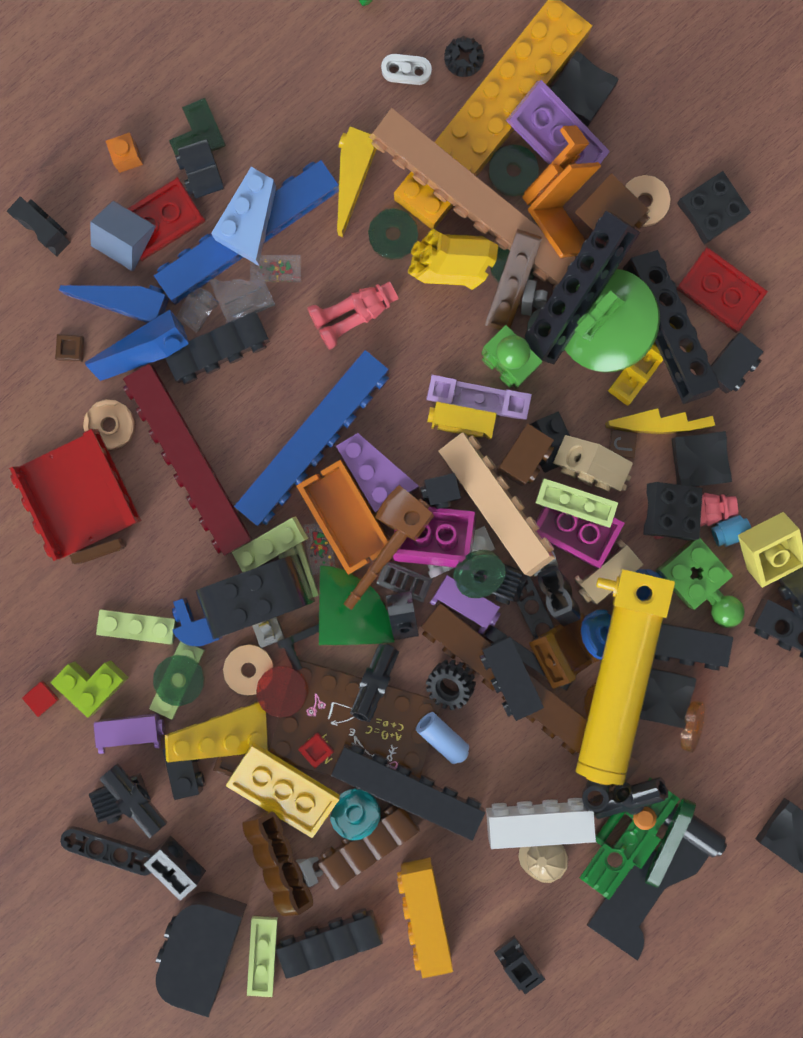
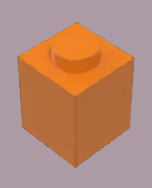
[106,132,143,173]

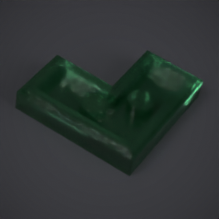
[169,98,226,155]

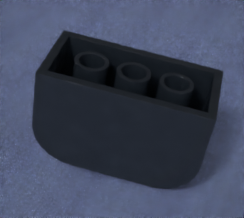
[196,554,315,639]
[155,892,247,1017]

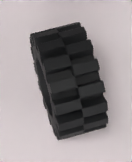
[426,660,476,710]

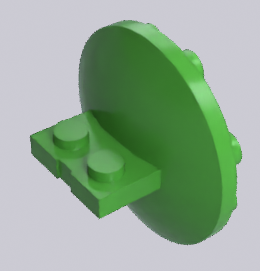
[562,269,660,372]

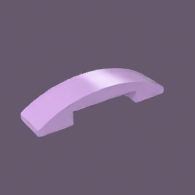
[427,375,532,420]

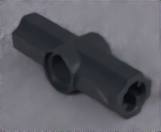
[350,644,399,722]
[99,763,167,838]
[590,777,668,819]

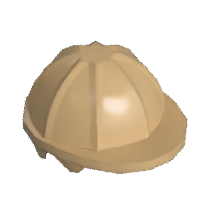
[518,845,568,883]

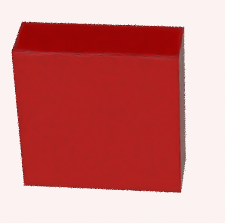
[22,681,59,717]
[298,732,334,769]

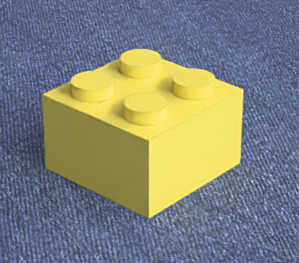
[738,512,803,588]

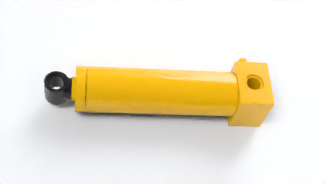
[576,569,675,812]

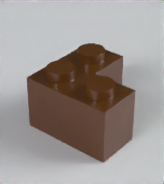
[497,423,554,486]

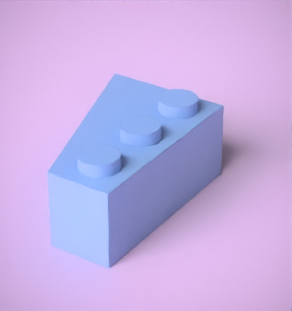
[211,167,276,266]

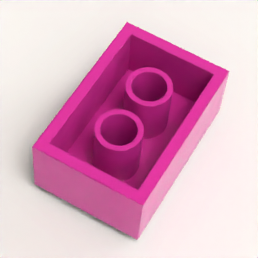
[535,506,624,569]
[393,507,476,569]

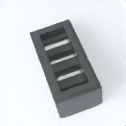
[376,561,433,602]

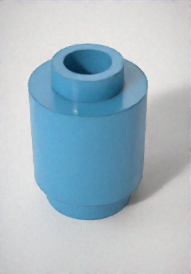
[711,515,751,547]

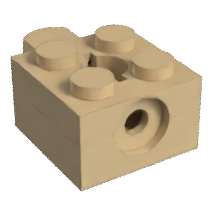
[553,435,633,492]

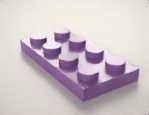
[506,80,610,165]

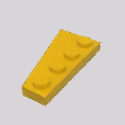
[165,700,268,762]

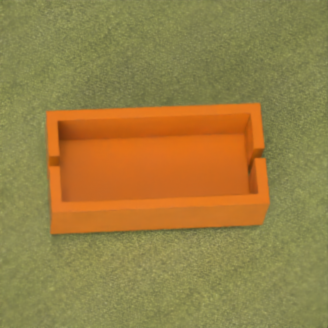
[296,460,390,575]

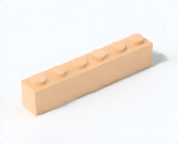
[439,432,555,576]

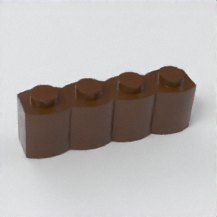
[318,804,420,890]
[242,811,313,916]

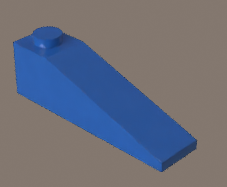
[59,285,169,323]
[85,310,189,381]

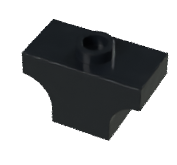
[386,591,419,640]
[494,935,546,994]

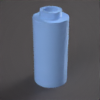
[416,712,469,764]

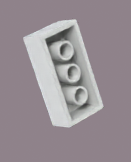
[486,798,596,849]

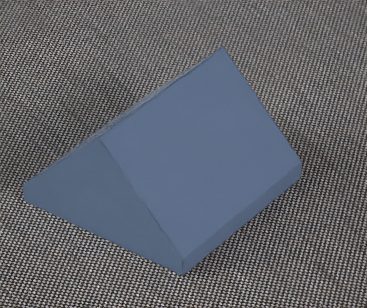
[90,201,156,271]

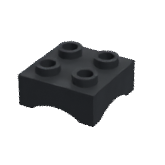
[551,51,619,127]
[677,171,751,245]
[7,196,70,257]
[671,431,732,487]
[643,482,703,541]
[640,668,697,729]
[755,798,803,873]

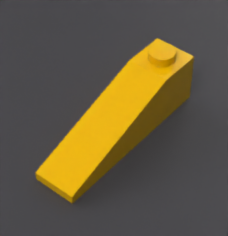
[337,127,377,237]

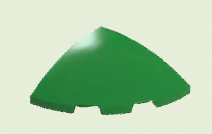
[319,565,395,645]

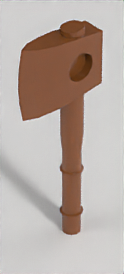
[343,485,434,610]

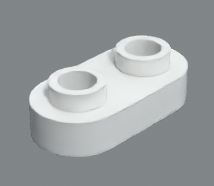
[381,54,432,85]

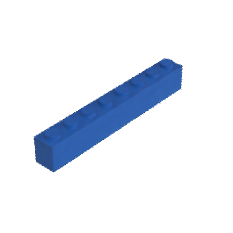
[154,160,339,305]
[234,350,389,527]

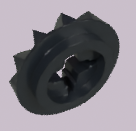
[444,35,484,77]

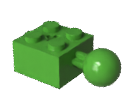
[481,325,543,389]
[655,538,745,628]

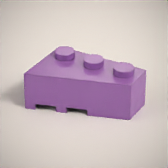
[336,433,419,513]

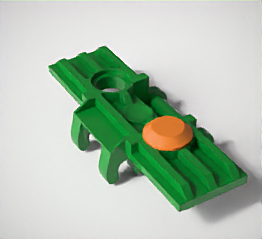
[579,777,680,900]

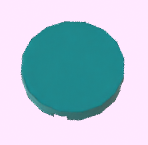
[330,788,381,840]

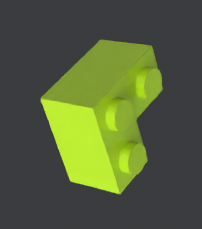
[51,660,129,718]

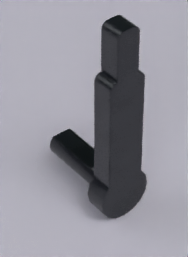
[277,623,319,672]

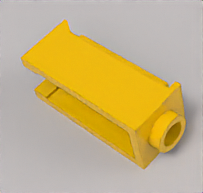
[427,402,497,440]

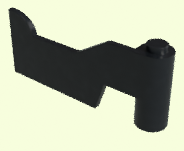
[587,803,727,961]

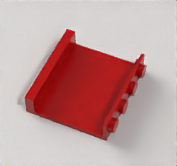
[9,429,142,561]

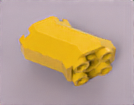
[408,229,498,290]

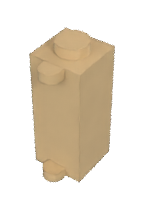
[574,539,644,604]

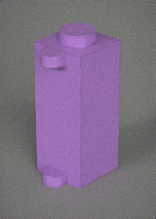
[430,575,501,635]
[94,713,165,754]

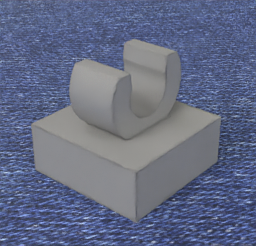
[521,280,548,316]
[252,617,285,648]
[296,857,323,887]

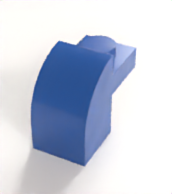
[172,598,223,646]

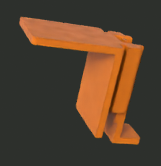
[522,125,601,258]

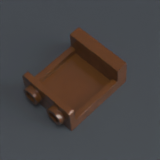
[529,613,600,689]

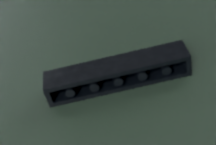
[331,743,486,841]

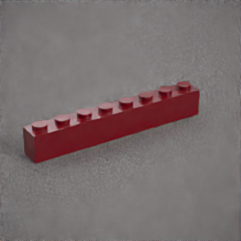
[123,363,253,556]

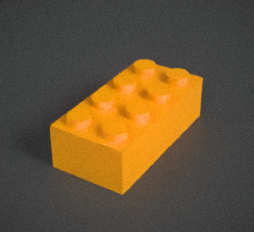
[397,857,453,979]

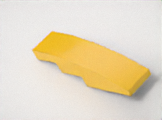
[608,323,676,406]
[605,408,715,434]

